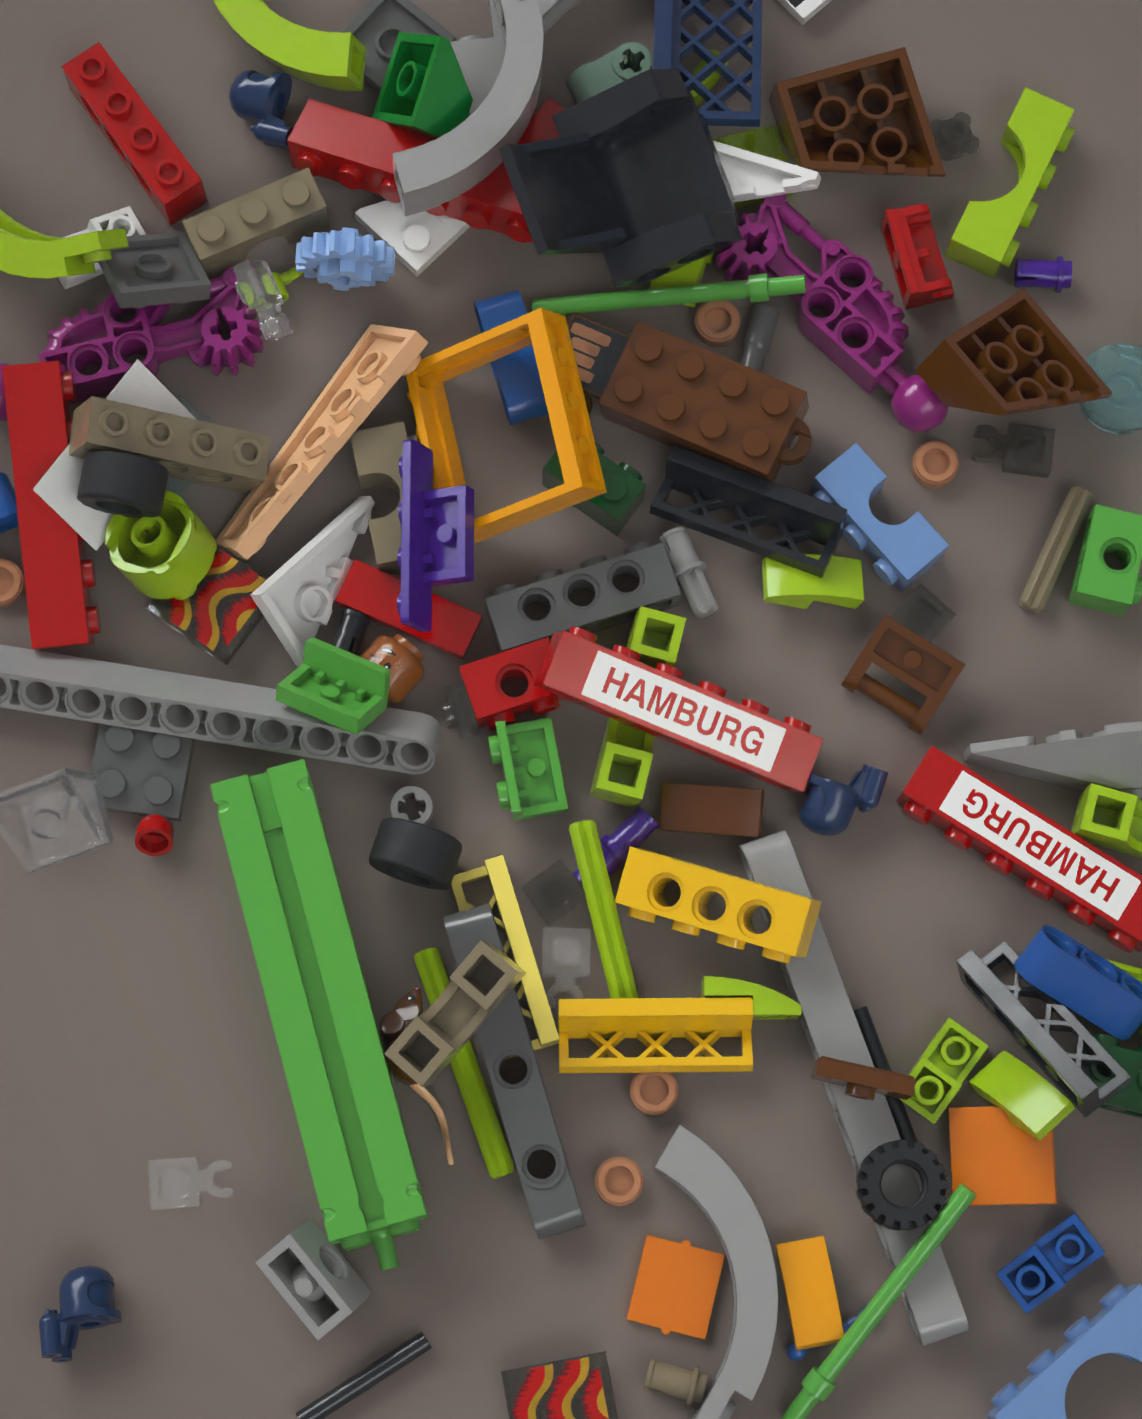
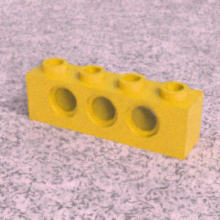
[615,847,822,964]

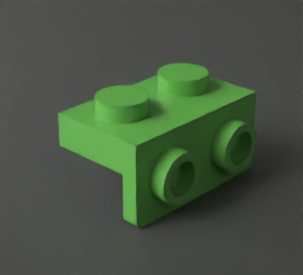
[276,637,391,735]
[488,717,568,822]

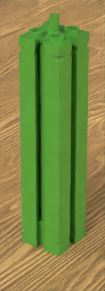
[210,759,430,1271]

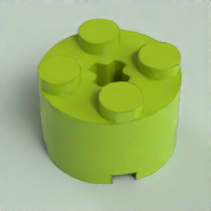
[105,490,217,600]

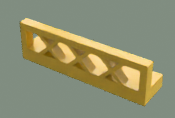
[558,997,753,1073]

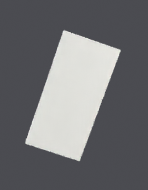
[33,359,197,551]

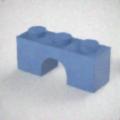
[810,443,949,592]

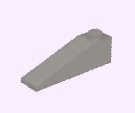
[963,721,1142,801]

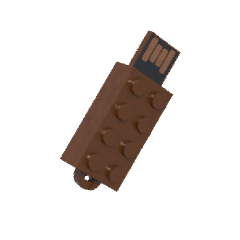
[568,313,812,482]

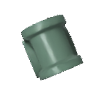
[565,42,652,104]

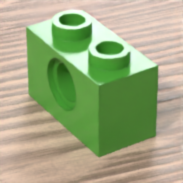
[1068,504,1142,616]

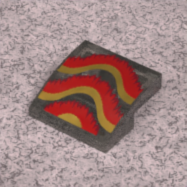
[146,544,267,665]
[501,1351,618,1419]

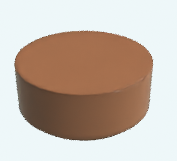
[694,300,740,347]
[911,440,959,489]
[0,559,25,607]
[629,1072,678,1116]
[595,1157,644,1206]

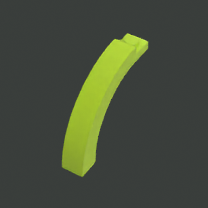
[213,0,366,92]
[0,209,129,279]

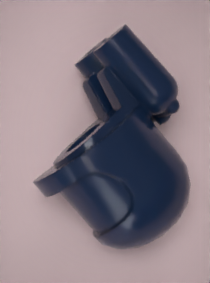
[229,70,293,150]
[798,764,889,836]
[39,1266,122,1363]

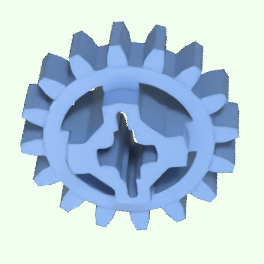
[295,227,395,291]

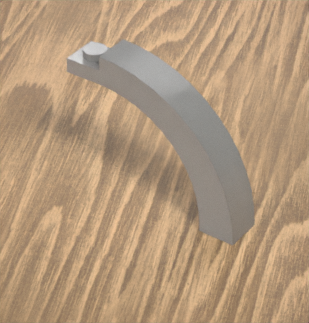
[392,0,544,216]
[653,1125,778,1419]

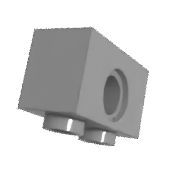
[255,1217,373,1341]

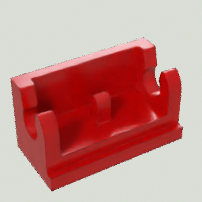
[880,203,954,310]

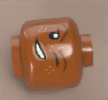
[360,634,425,704]

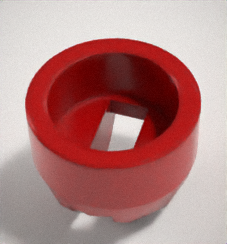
[135,814,174,856]

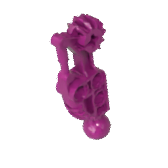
[715,194,949,432]
[0,267,265,421]

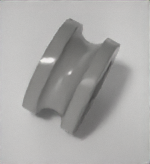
[390,786,433,825]

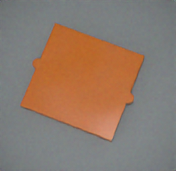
[626,1235,725,1340]

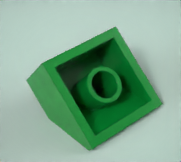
[372,32,473,138]

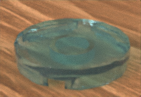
[1079,343,1142,435]

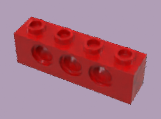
[61,42,208,226]

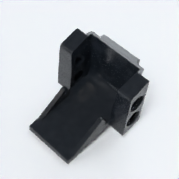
[499,69,743,287]

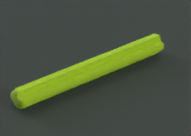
[414,947,514,1179]

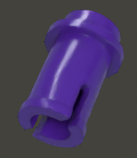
[1014,256,1072,293]

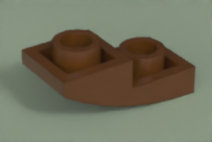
[659,783,765,838]

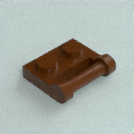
[841,614,966,735]

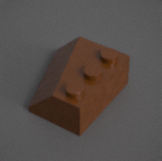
[769,47,946,177]
[915,289,1113,416]

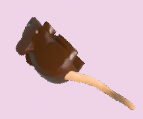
[380,988,454,1165]

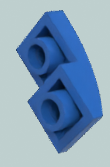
[996,1212,1105,1314]

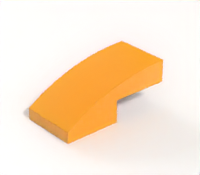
[776,1236,844,1351]

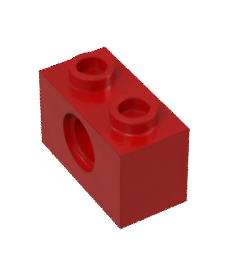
[459,637,566,731]

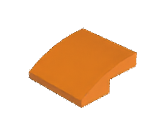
[948,1106,1058,1206]

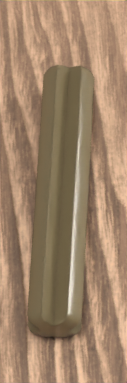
[1019,486,1093,614]

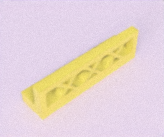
[451,855,560,1060]

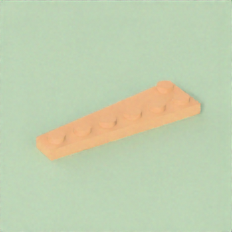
[216,324,429,560]

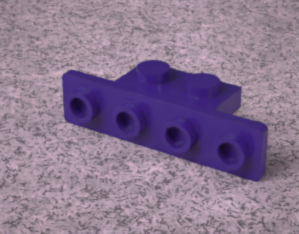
[397,439,474,632]

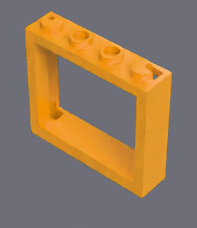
[406,308,607,544]

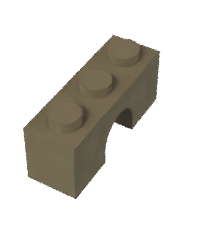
[182,168,330,279]
[350,421,418,574]
[384,940,526,1087]

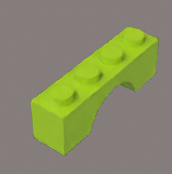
[945,87,1076,279]
[589,606,686,808]
[1071,783,1142,858]

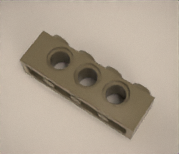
[69,396,270,493]

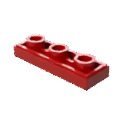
[335,559,483,660]

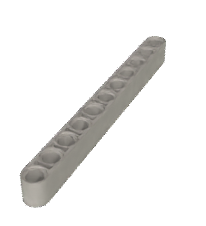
[0,644,442,774]
[739,830,969,1347]

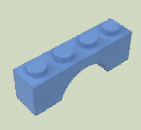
[986,1283,1142,1419]

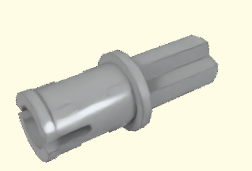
[659,526,718,619]

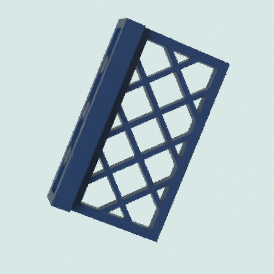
[653,0,762,127]

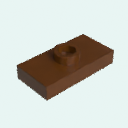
[811,1056,916,1101]

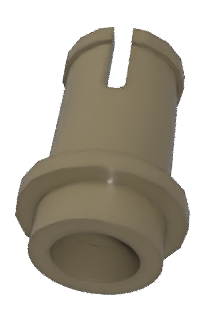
[643,1358,708,1406]

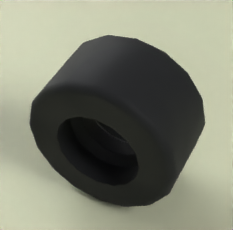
[77,451,169,518]
[369,817,462,890]

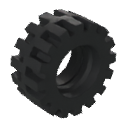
[855,1140,948,1230]

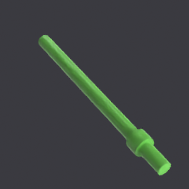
[532,273,806,315]
[781,1183,977,1419]

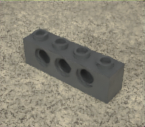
[485,541,681,653]

